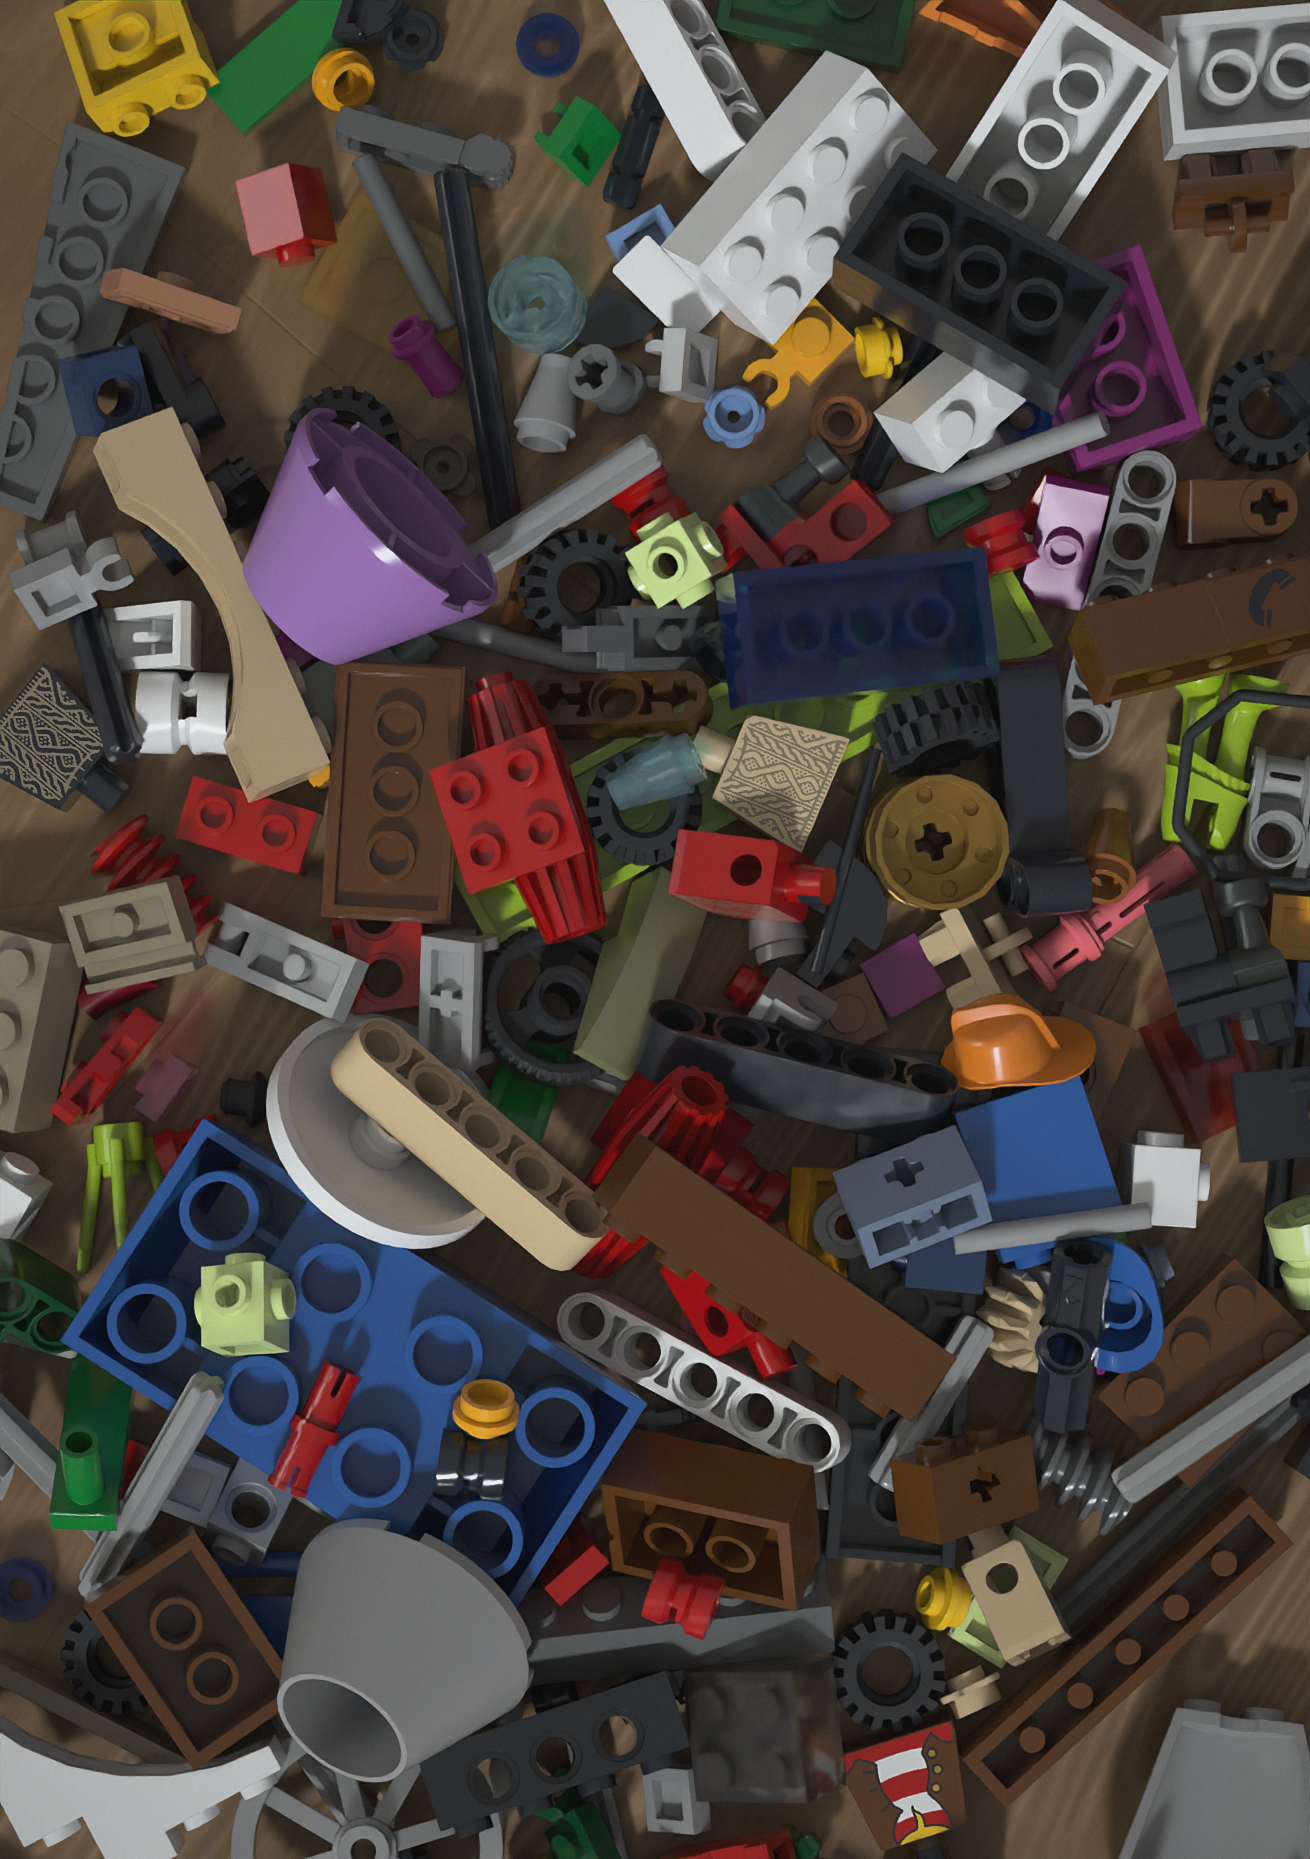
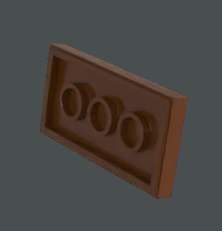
[321,660,467,925]

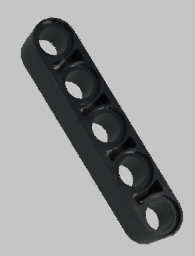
[635,999,960,1145]

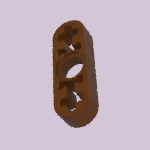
[532,670,714,740]

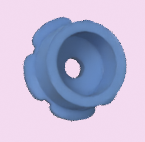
[703,385,765,449]

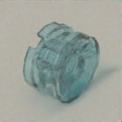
[487,255,587,355]

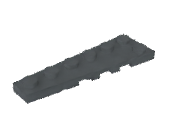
[0,121,188,524]

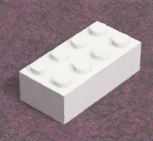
[945,0,1178,241]
[1152,3,1310,161]
[661,50,938,345]

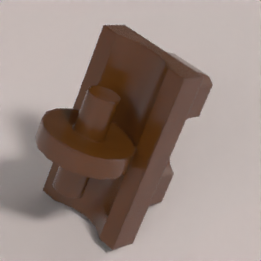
[1172,148,1295,253]

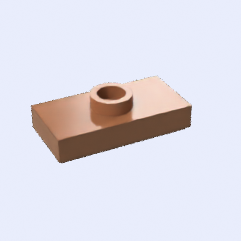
[99,268,242,335]

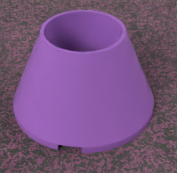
[243,408,498,665]

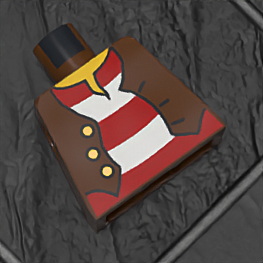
[832,1709,967,1859]

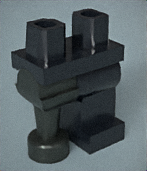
[1143,877,1299,1065]

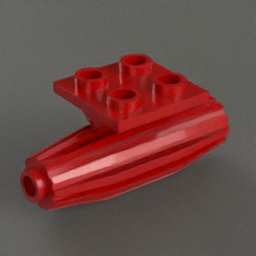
[429,671,607,944]
[571,1065,755,1280]

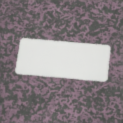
[613,236,720,332]

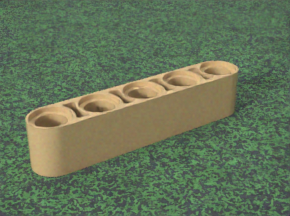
[330,1017,610,1271]

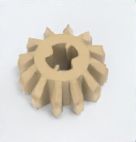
[975,1264,1051,1373]

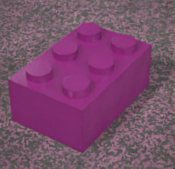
[1051,244,1203,479]

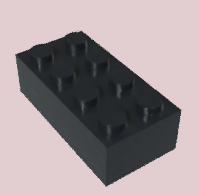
[832,152,1128,415]

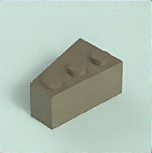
[0,920,84,1133]

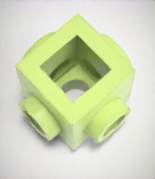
[625,512,729,609]
[194,1253,297,1358]

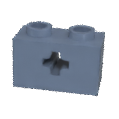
[833,1125,993,1269]

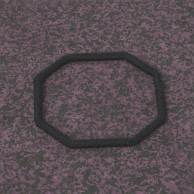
[1171,689,1310,891]

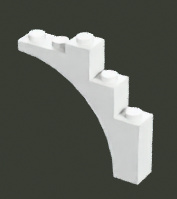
[0,1714,287,1859]

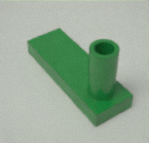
[49,1355,136,1531]

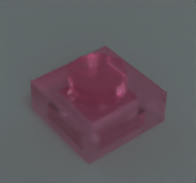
[135,1054,200,1122]

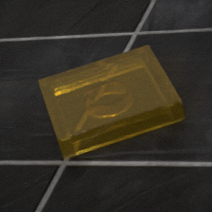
[297,191,452,366]

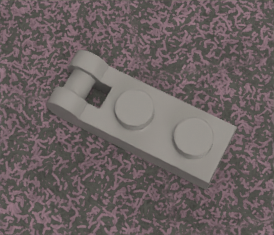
[203,902,369,1023]

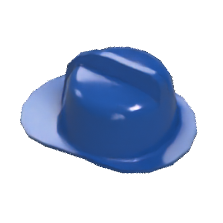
[1067,1236,1164,1373]

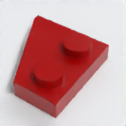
[49,1007,165,1126]

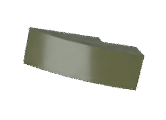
[573,866,707,1081]

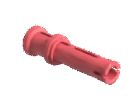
[1018,842,1198,994]

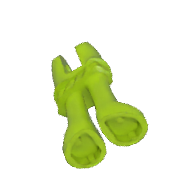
[1161,674,1290,852]

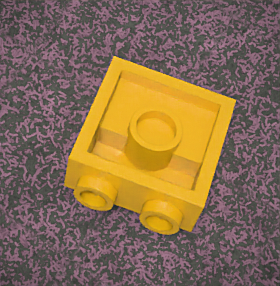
[54,0,220,137]

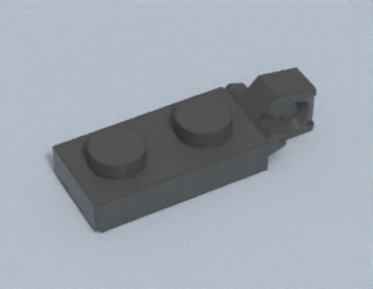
[562,605,718,671]

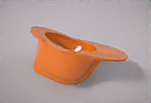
[941,993,1097,1090]

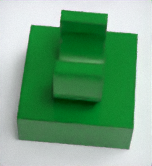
[534,96,622,188]

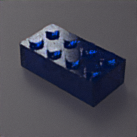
[715,547,1000,710]

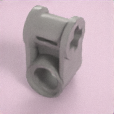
[1239,746,1310,873]

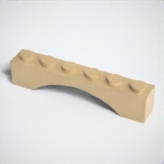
[93,407,332,803]

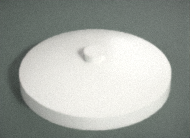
[266,1013,490,1249]

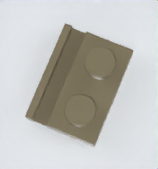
[59,875,208,995]

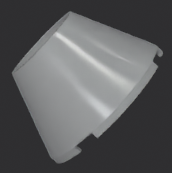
[277,1518,534,1782]

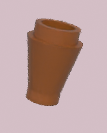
[1080,808,1137,904]

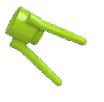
[77,1122,165,1274]

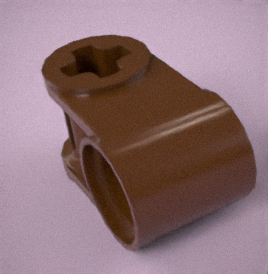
[1173,478,1298,550]

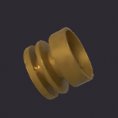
[859,774,1010,910]

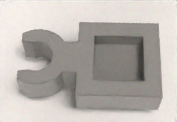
[9,537,134,630]

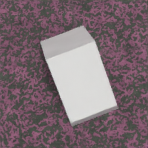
[103,600,201,674]

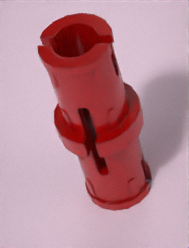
[267,1359,363,1498]

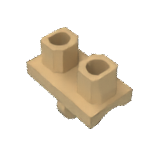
[918,903,1033,1010]

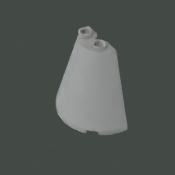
[1118,1699,1310,1859]

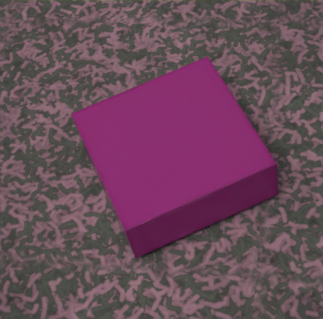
[858,933,946,1020]

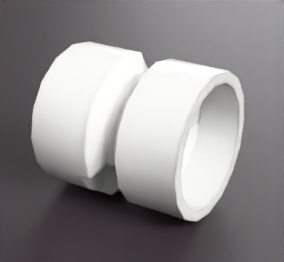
[135,671,233,756]

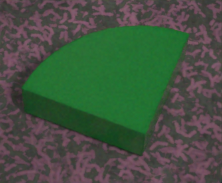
[926,457,991,541]

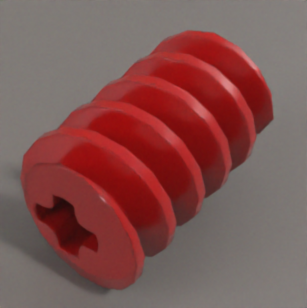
[90,814,222,940]

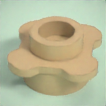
[939,1665,1003,1720]

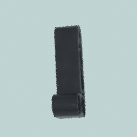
[982,654,1092,919]

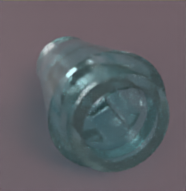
[605,732,707,811]

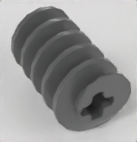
[1017,1410,1134,1536]

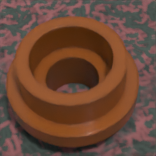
[809,392,873,456]

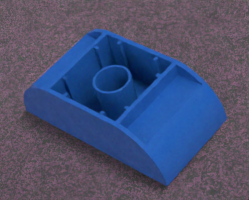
[60,1118,647,1608]

